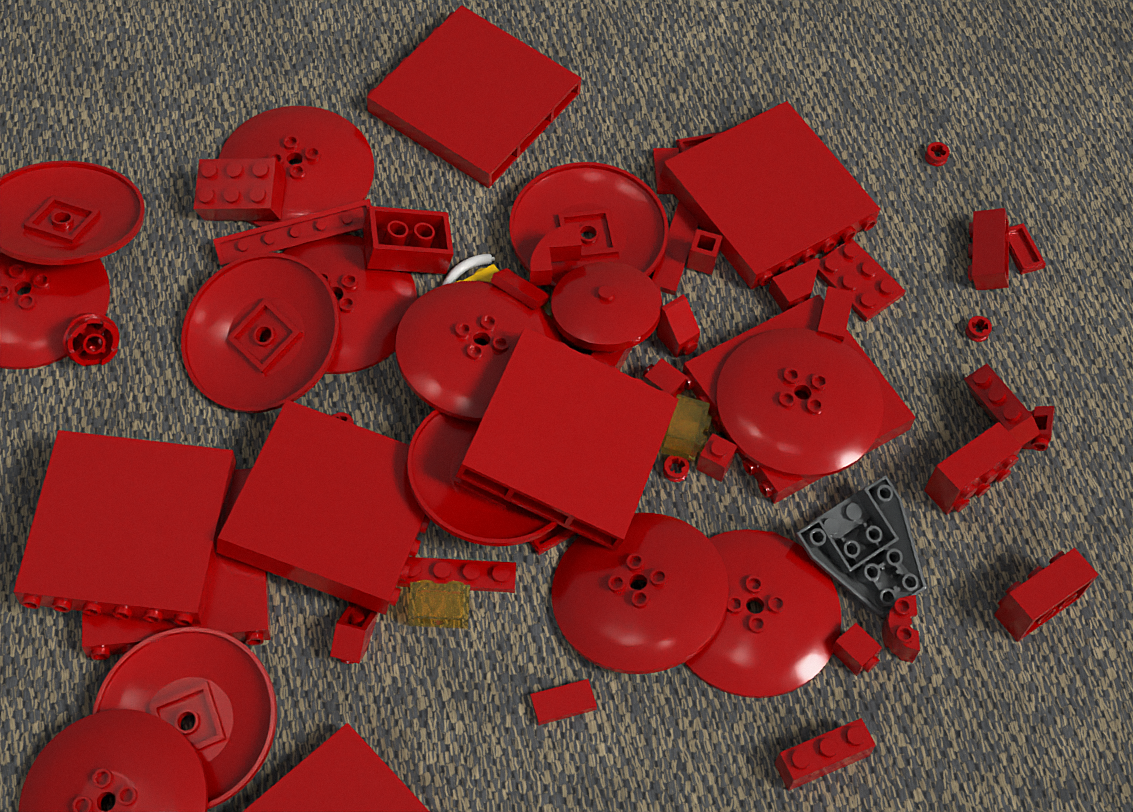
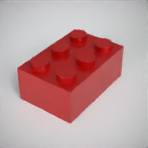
[193,158,286,221]
[363,206,454,274]
[924,422,1022,515]
[994,547,1099,642]

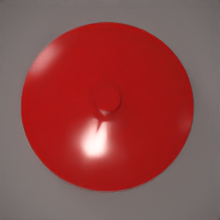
[551,262,662,352]

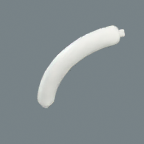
[442,254,495,285]

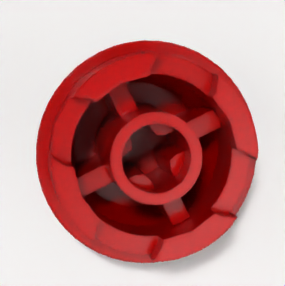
[63,313,120,366]

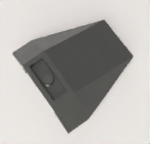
[795,475,927,618]

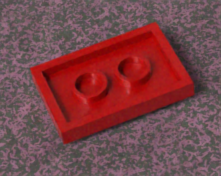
[817,238,906,322]

